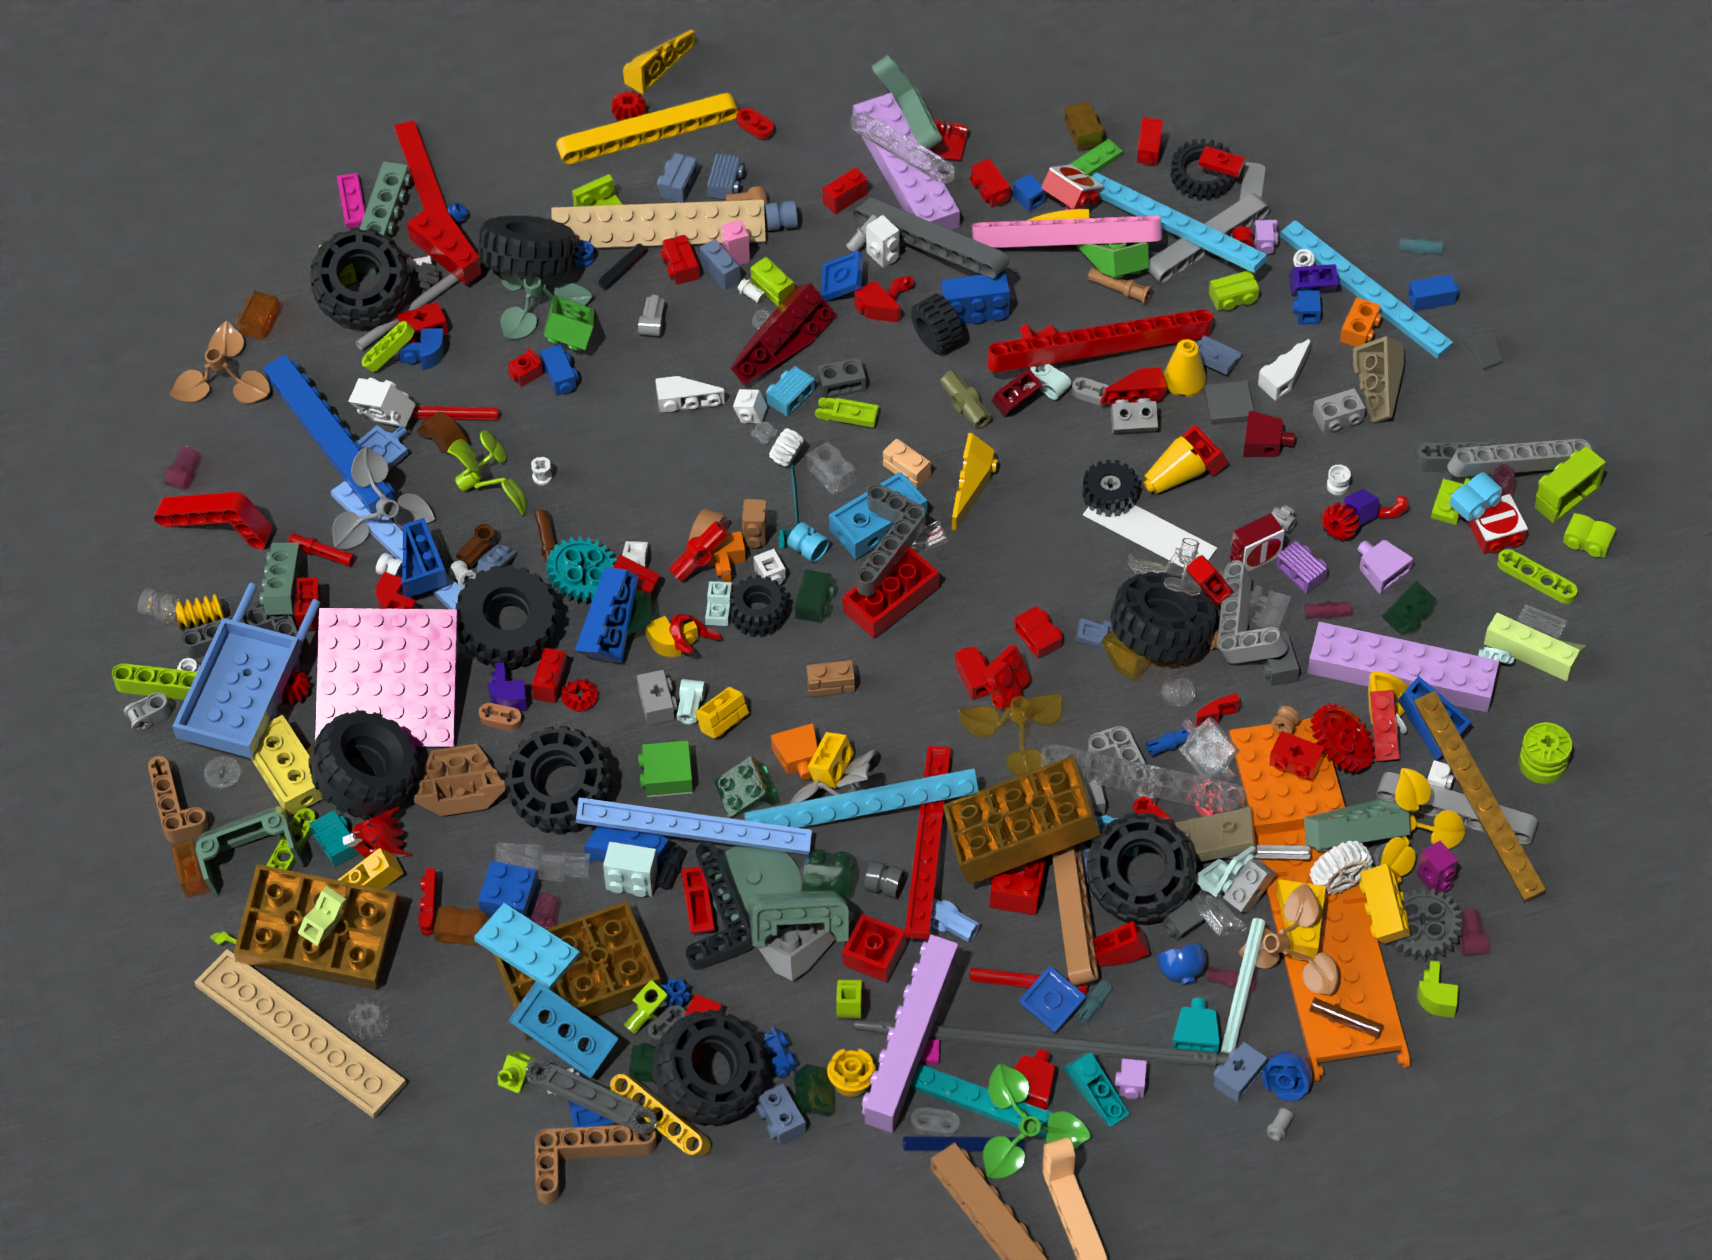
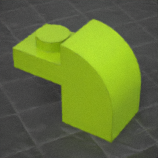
[1417,961,1458,1018]
[836,980,862,1019]

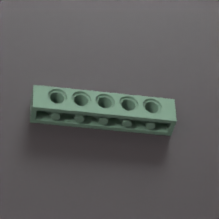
[352,161,412,275]

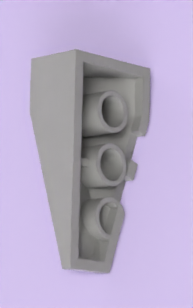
[757,911,854,981]

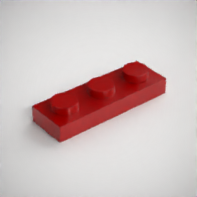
[1370,690,1400,761]

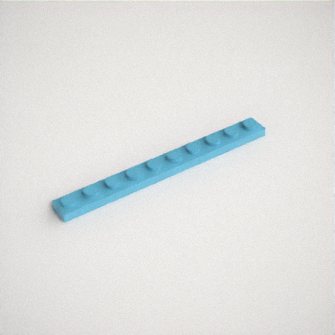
[1091,172,1267,273]
[1280,220,1453,359]
[744,769,979,828]

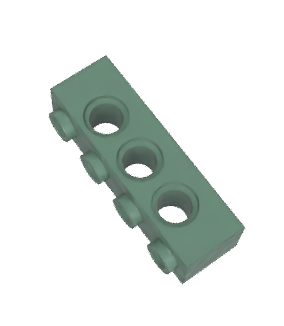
[260,542,301,615]

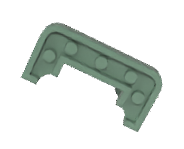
[748,890,849,946]

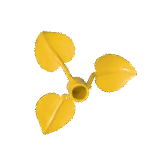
[1380,768,1466,876]

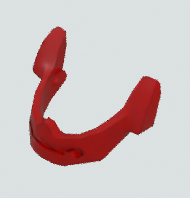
[669,614,722,653]

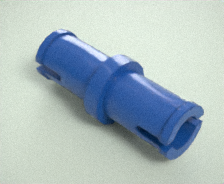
[1146,726,1194,756]

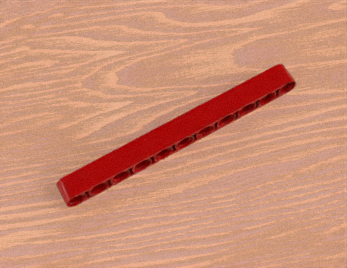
[987,309,1213,372]

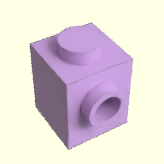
[1115,1059,1147,1099]

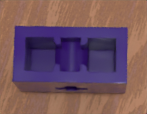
[1288,264,1339,296]

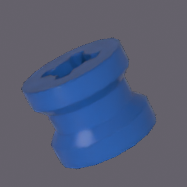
[574,240,594,268]

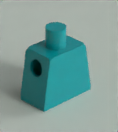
[1172,998,1219,1055]

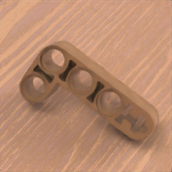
[148,756,209,843]

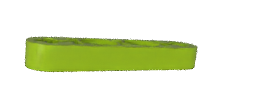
[1497,549,1577,604]
[266,808,316,871]

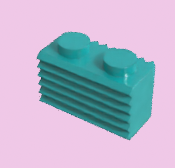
[309,810,358,867]

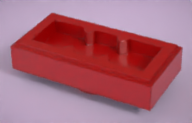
[1198,146,1245,177]

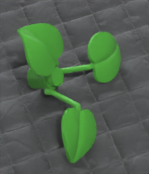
[983,1064,1090,1179]

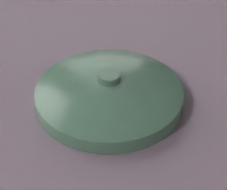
[708,845,802,928]

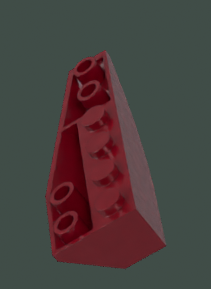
[730,283,836,385]

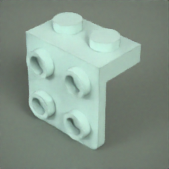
[1195,845,1256,897]

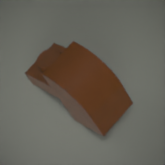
[417,411,467,453]

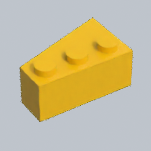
[1359,864,1411,944]
[1276,879,1326,961]

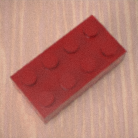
[842,547,939,639]

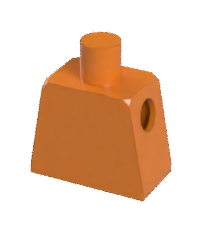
[771,723,817,780]

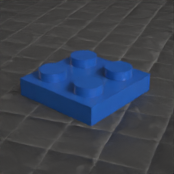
[821,251,863,301]
[1018,965,1086,1034]

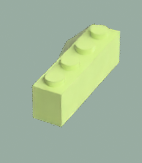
[1484,613,1586,681]

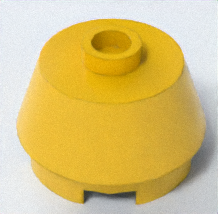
[827,1049,876,1097]

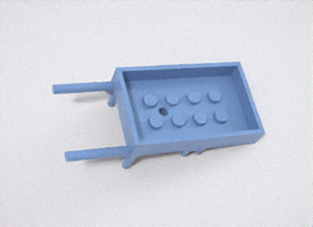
[172,583,321,759]

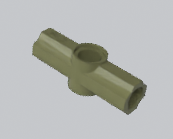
[940,370,991,429]

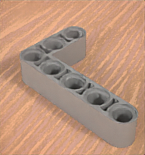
[1217,560,1288,664]

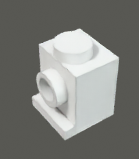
[753,549,786,585]
[1427,760,1454,790]

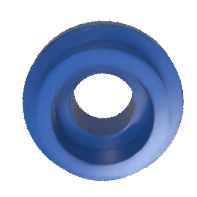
[447,202,468,222]

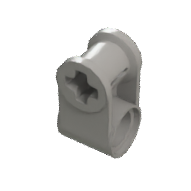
[124,692,171,732]

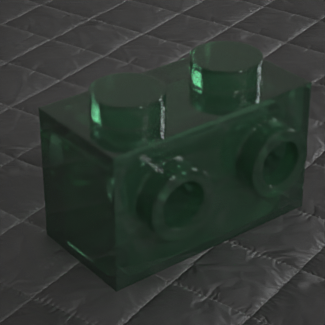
[1382,580,1436,635]

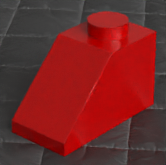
[1137,117,1163,166]
[854,280,901,323]

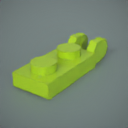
[815,397,879,428]

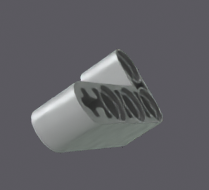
[1087,726,1158,804]

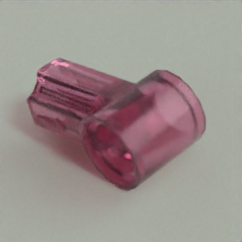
[163,446,200,490]
[1493,464,1514,497]
[528,893,559,929]
[1461,908,1489,956]

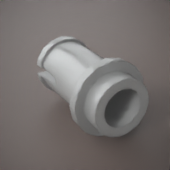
[1267,1108,1294,1141]

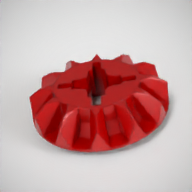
[561,678,598,711]

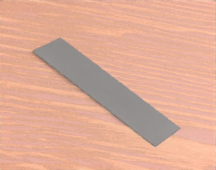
[1240,162,1266,225]

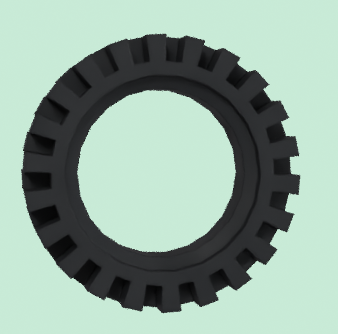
[1171,139,1236,201]

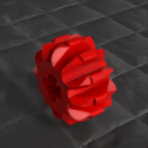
[611,89,646,121]
[1320,502,1360,541]
[281,667,310,706]

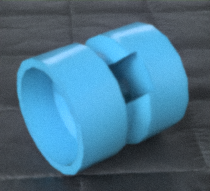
[787,522,830,563]

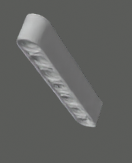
[1146,193,1270,284]
[1447,439,1591,477]
[1376,772,1538,845]

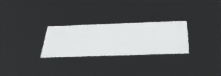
[1083,505,1217,569]

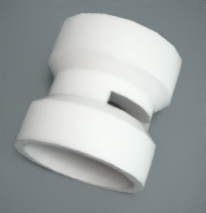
[1327,465,1351,495]
[376,553,403,578]

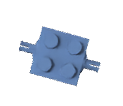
[357,425,409,471]

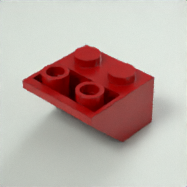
[989,860,1045,915]

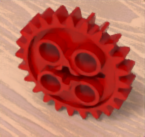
[1310,703,1375,773]

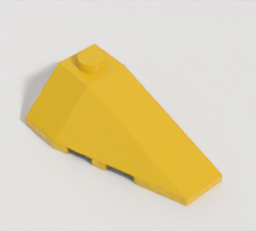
[623,29,695,94]
[952,433,998,530]

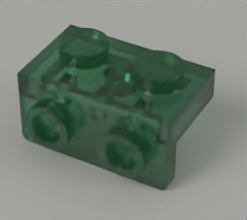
[793,1064,834,1117]

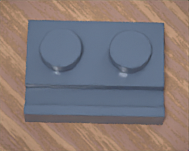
[1197,336,1242,375]

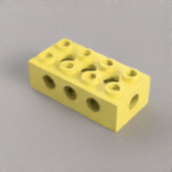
[250,715,323,816]

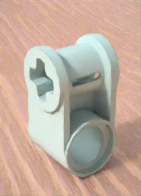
[1030,364,1071,400]

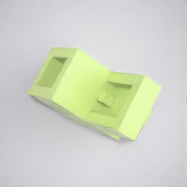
[298,886,346,946]

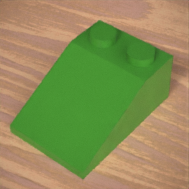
[1075,242,1149,279]
[544,295,594,350]

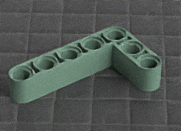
[872,54,943,152]

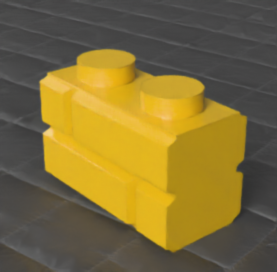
[695,687,749,739]

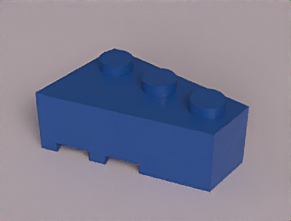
[402,518,448,597]
[1398,676,1472,761]
[584,826,670,871]

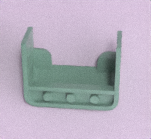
[195,806,303,897]

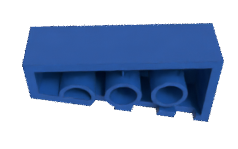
[575,568,639,663]

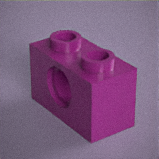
[1417,840,1458,894]

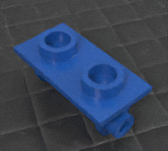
[762,1026,799,1078]

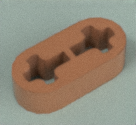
[479,703,522,731]

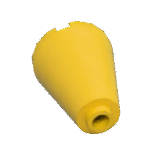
[1163,339,1207,397]
[1143,436,1206,494]

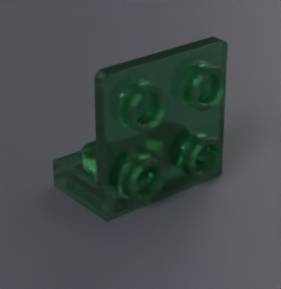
[714,756,780,818]

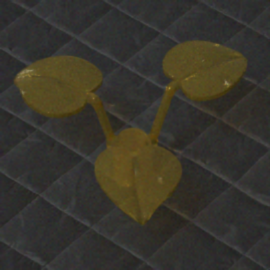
[958,694,1062,776]

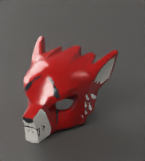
[343,807,411,858]

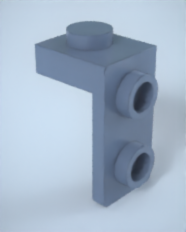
[476,545,516,573]

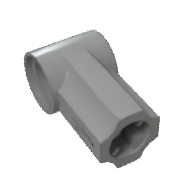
[638,295,665,337]

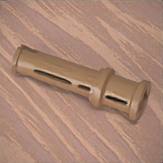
[1088,267,1153,305]

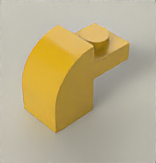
[645,616,698,657]

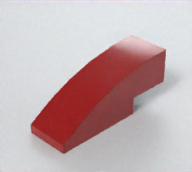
[681,866,714,934]

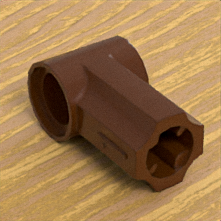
[456,524,497,568]

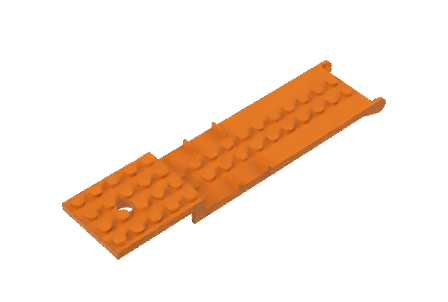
[1229,718,1410,1082]

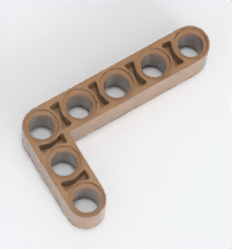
[535,1124,657,1205]

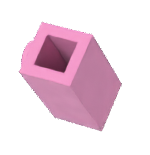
[722,220,750,265]

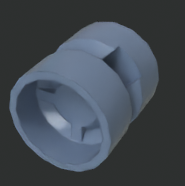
[764,200,798,231]

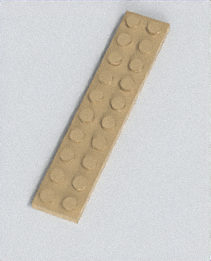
[552,200,766,250]
[194,949,406,1118]

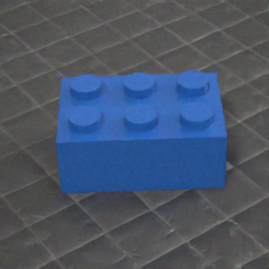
[941,272,1010,325]

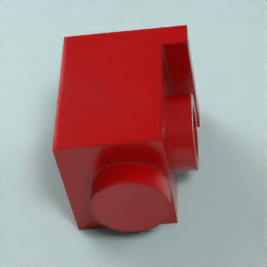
[507,348,543,387]

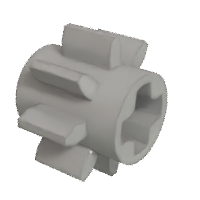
[1272,506,1297,532]

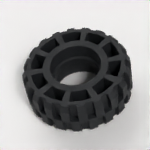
[478,215,576,277]
[455,565,558,669]
[1110,572,1216,663]
[504,726,612,834]

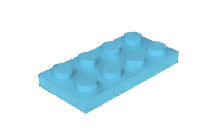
[474,903,580,990]

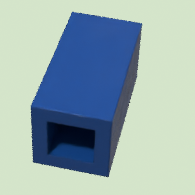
[1408,274,1459,311]
[540,344,578,396]

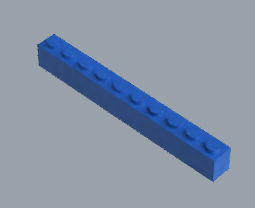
[263,354,395,514]

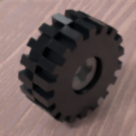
[1082,459,1139,517]

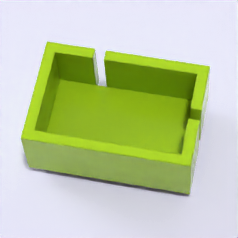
[1534,446,1606,524]

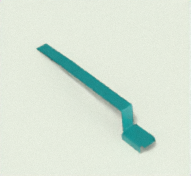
[778,463,798,549]

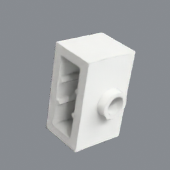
[866,215,899,268]

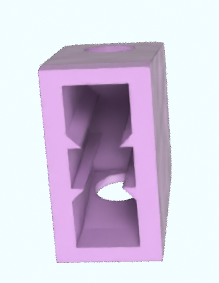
[1357,540,1413,594]

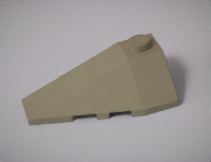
[1353,336,1404,423]

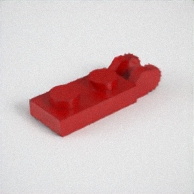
[418,868,437,936]

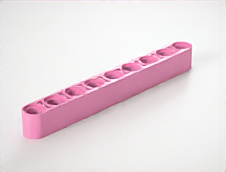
[972,216,1162,248]

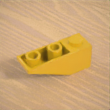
[338,848,404,889]

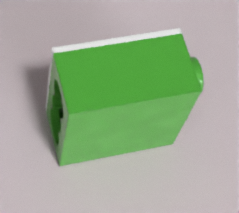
[638,741,693,797]

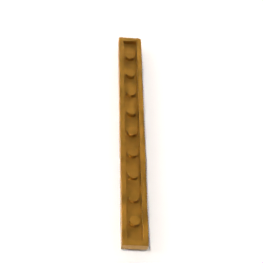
[1414,691,1546,902]

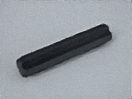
[598,243,646,290]

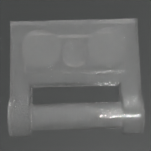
[1191,894,1247,936]

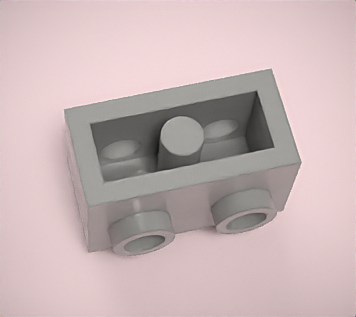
[1111,398,1158,434]

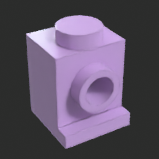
[1254,220,1278,254]

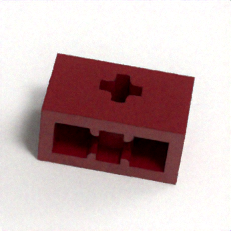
[991,368,1043,417]

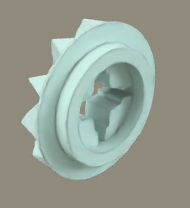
[1478,647,1515,664]

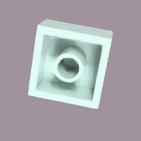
[603,842,658,897]

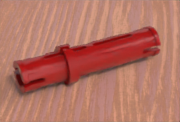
[288,532,355,568]

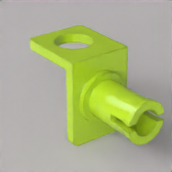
[624,980,668,1034]
[497,1050,538,1093]

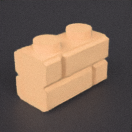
[883,439,931,489]

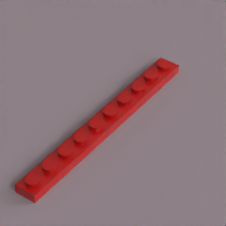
[905,746,951,939]

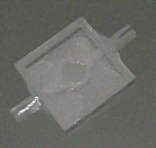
[1179,717,1240,783]

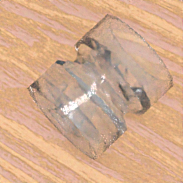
[137,587,179,624]

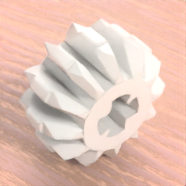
[770,428,804,467]

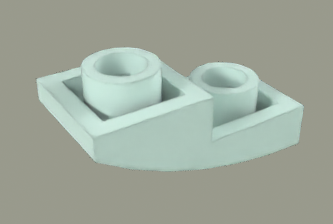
[705,581,732,626]

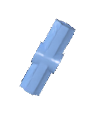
[931,898,979,942]

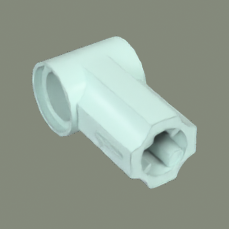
[677,679,705,725]

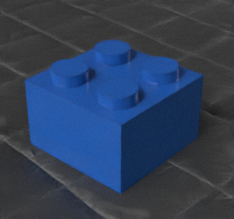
[478,861,538,918]

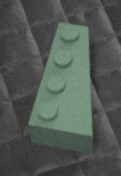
[1304,798,1410,851]

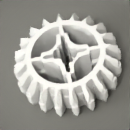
[1310,841,1373,895]

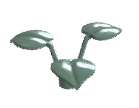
[500,271,592,340]

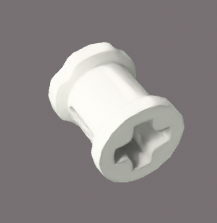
[531,457,552,486]
[449,560,476,589]

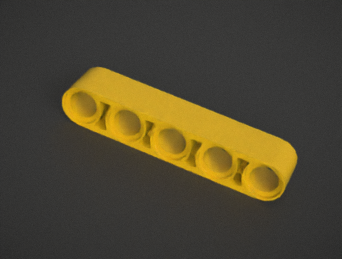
[610,1074,710,1157]

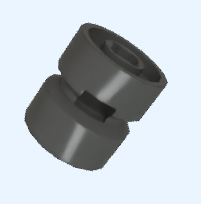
[864,860,905,898]

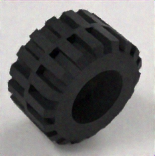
[911,293,963,353]
[729,575,787,637]

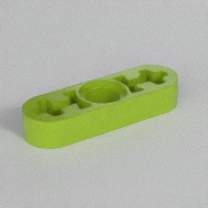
[362,321,414,372]

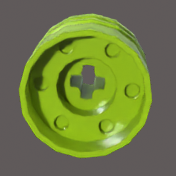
[1518,722,1572,784]

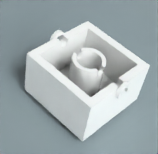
[348,378,416,427]

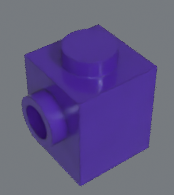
[1344,489,1379,525]

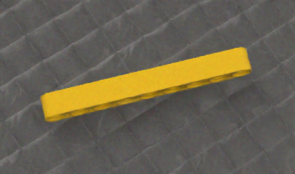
[556,93,739,164]

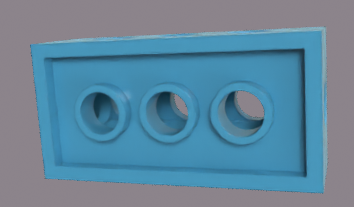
[829,471,927,559]
[508,981,619,1079]

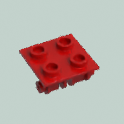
[926,120,969,161]

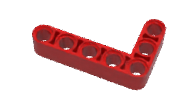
[153,492,273,549]

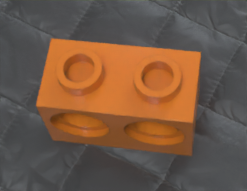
[1340,297,1383,347]

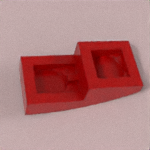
[1195,693,1240,729]

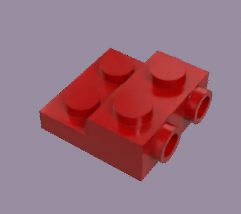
[980,644,1032,711]

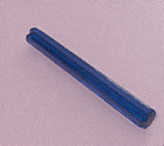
[903,1136,1024,1152]

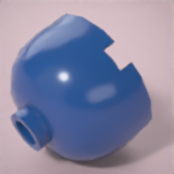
[1157,944,1206,985]
[1262,1051,1312,1101]

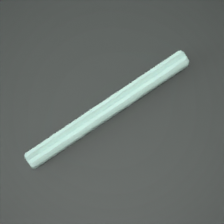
[1221,918,1265,1054]

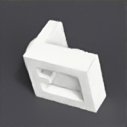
[622,541,648,567]

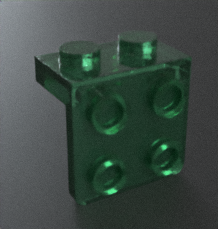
[802,849,855,896]

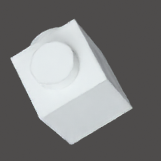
[733,389,767,423]

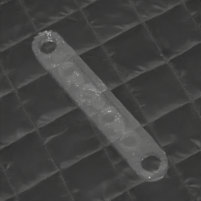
[851,112,955,183]

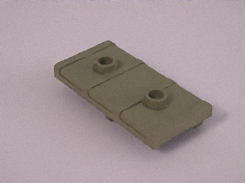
[1162,806,1255,865]

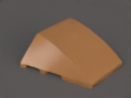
[414,743,506,816]

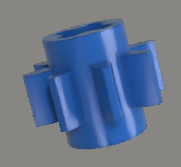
[661,978,690,1007]

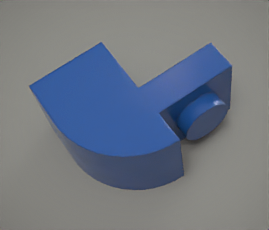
[399,328,445,370]

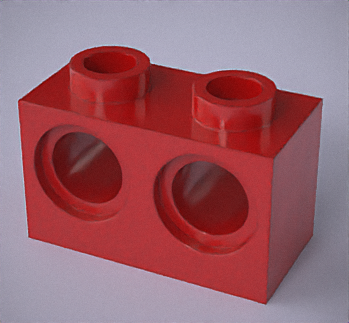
[295,577,321,631]

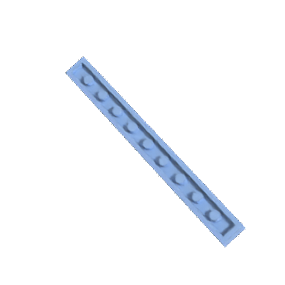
[331,481,490,620]
[575,798,812,855]

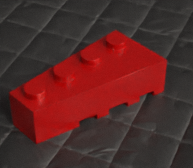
[407,200,482,285]

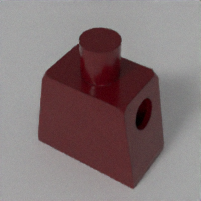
[1243,411,1295,457]

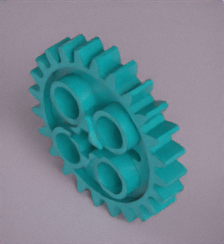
[546,536,617,603]

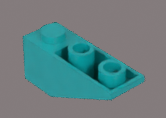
[1063,1052,1129,1127]

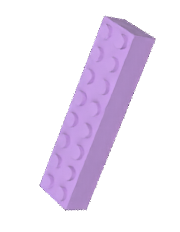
[853,93,960,230]
[1307,622,1499,713]
[862,935,958,1133]

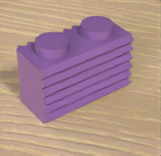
[1276,541,1328,593]

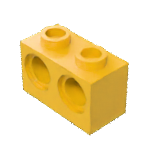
[808,732,854,788]

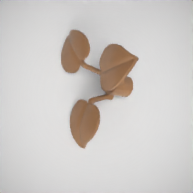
[169,321,270,404]
[1238,884,1338,995]

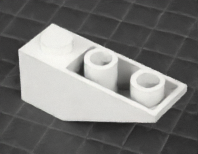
[1258,339,1310,401]
[656,376,725,413]

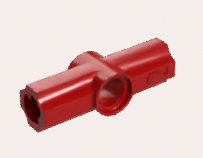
[669,521,729,582]

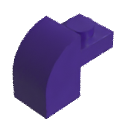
[487,662,527,712]

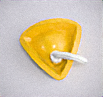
[1368,671,1408,734]

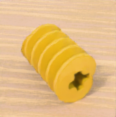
[175,594,224,630]

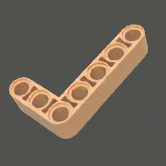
[1042,1137,1107,1260]

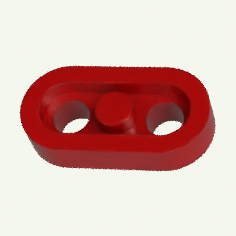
[737,108,774,139]

